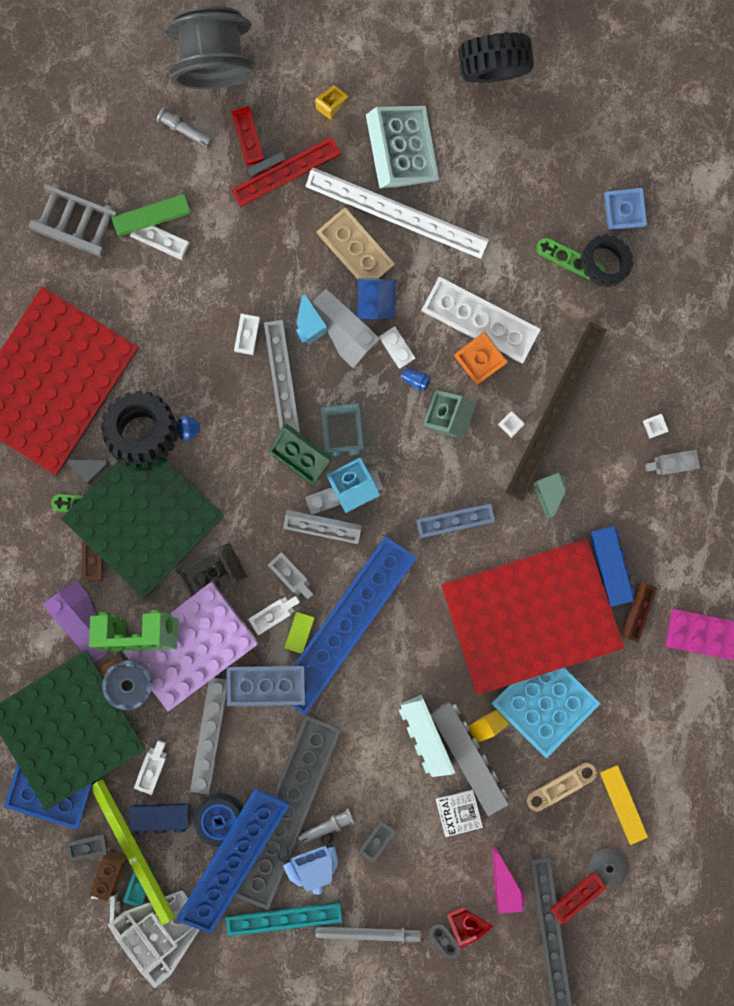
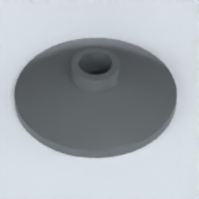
[589,848,628,887]

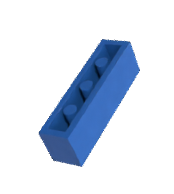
[589,526,635,607]

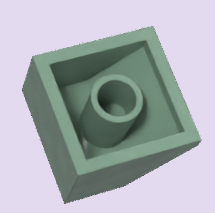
[422,390,477,439]
[533,473,567,518]

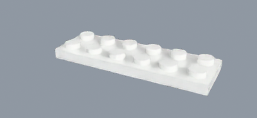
[421,277,541,364]

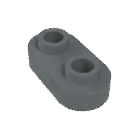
[429,922,461,960]

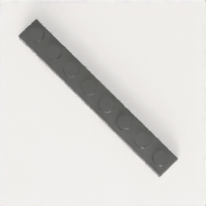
[530,857,572,1006]

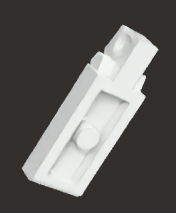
[248,596,300,635]
[134,739,167,795]

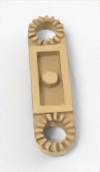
[527,763,597,812]

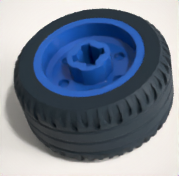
[194,794,243,847]

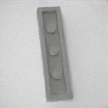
[305,471,383,515]
[283,510,362,544]

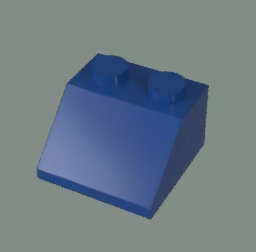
[356,277,397,319]

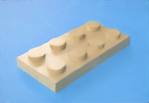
[316,207,395,280]

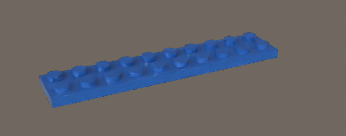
[291,536,417,715]

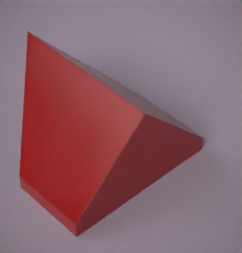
[447,907,493,948]

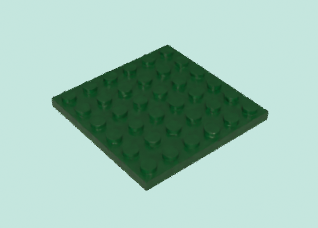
[61,437,225,599]
[0,650,146,811]

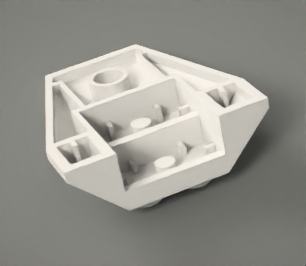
[108,890,199,988]

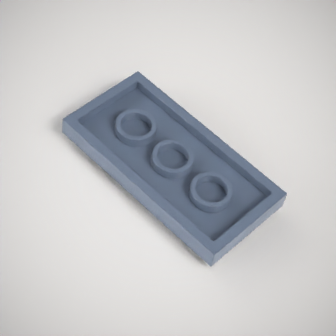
[227,666,305,706]

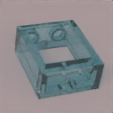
[321,403,364,457]

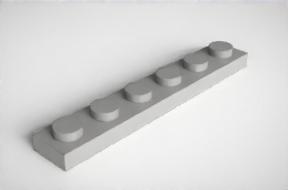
[264,320,300,433]
[190,677,227,795]

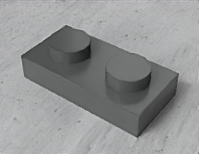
[358,820,396,863]
[65,834,108,862]

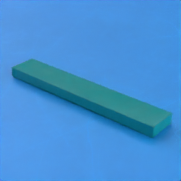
[225,902,343,936]

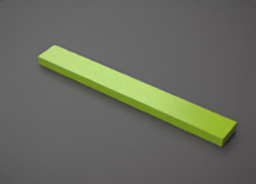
[91,779,175,925]

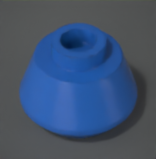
[177,416,200,442]

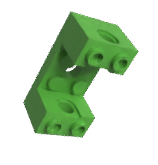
[89,610,178,652]

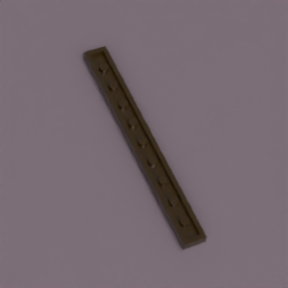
[505,322,607,501]

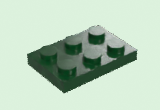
[268,423,333,486]

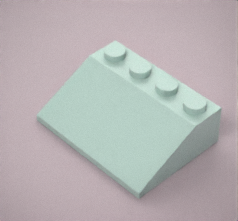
[366,106,439,189]
[399,695,455,777]

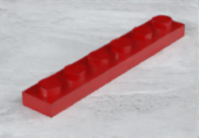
[231,137,341,208]

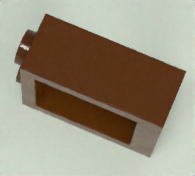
[89,849,127,902]

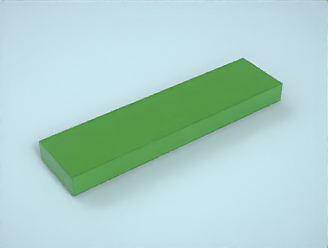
[111,194,190,237]

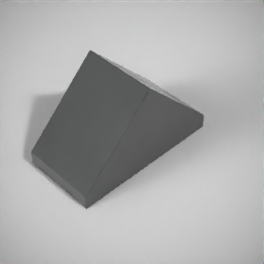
[68,460,109,484]

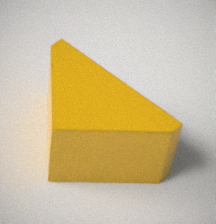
[315,85,349,120]
[468,709,510,743]

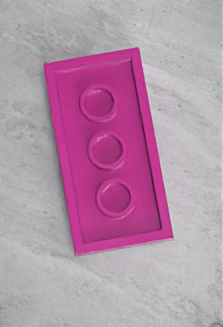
[665,609,734,660]

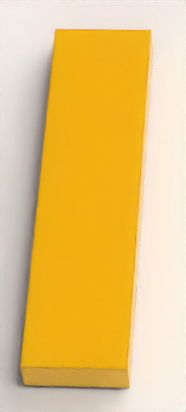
[599,765,648,845]

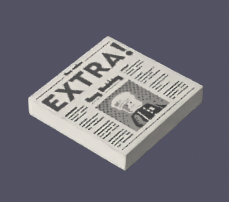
[436,789,483,837]

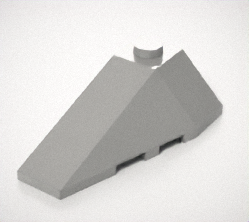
[313,289,380,369]

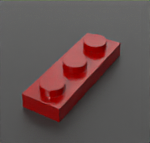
[231,106,264,166]
[549,872,607,925]

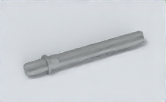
[315,926,421,944]

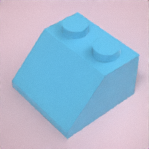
[296,295,328,345]
[326,458,380,513]

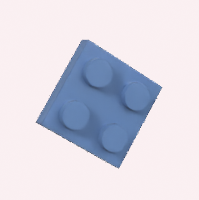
[604,188,647,231]

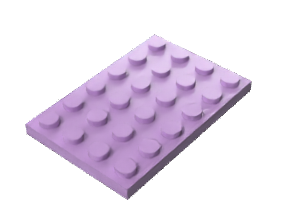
[123,581,259,712]

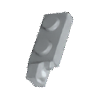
[645,450,700,475]
[268,552,314,600]

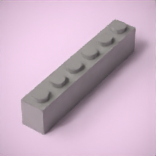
[430,701,509,816]

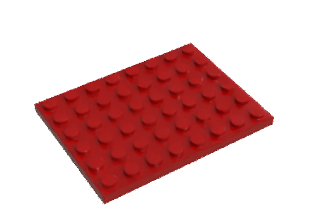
[0,286,139,476]
[441,539,624,695]

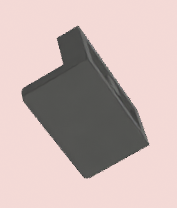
[243,143,286,178]

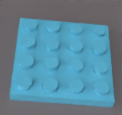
[491,668,600,759]

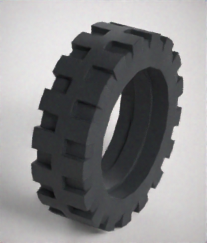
[581,234,634,287]

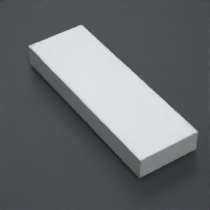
[130,226,190,260]

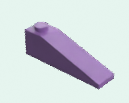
[43,580,109,663]

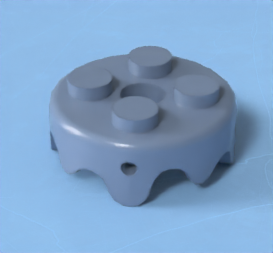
[103,660,152,710]

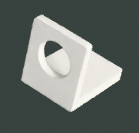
[91,892,121,922]

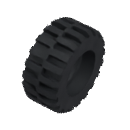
[458,32,534,83]
[101,391,178,468]

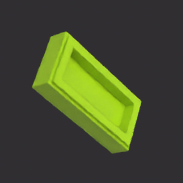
[285,612,315,654]

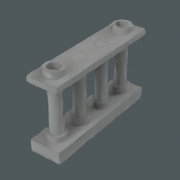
[28,184,118,258]

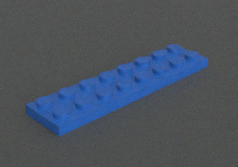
[177,788,290,934]

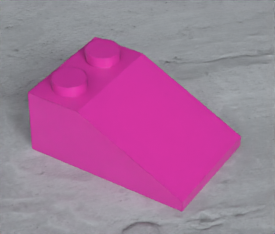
[492,846,525,913]

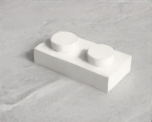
[234,314,260,355]
[379,327,415,369]

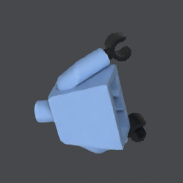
[277,833,338,894]

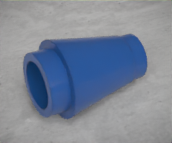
[401,369,431,391]

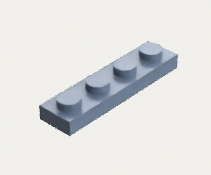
[416,503,495,539]

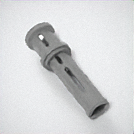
[156,106,213,148]
[298,808,356,846]

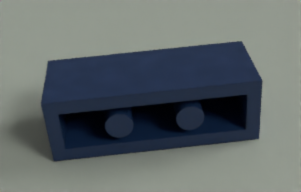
[129,803,190,834]

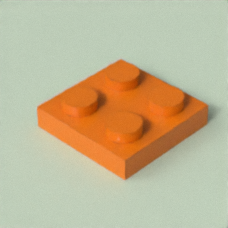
[454,331,508,385]

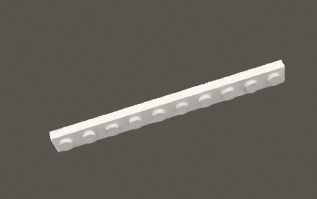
[306,168,489,259]

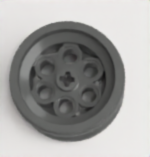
[165,6,255,89]

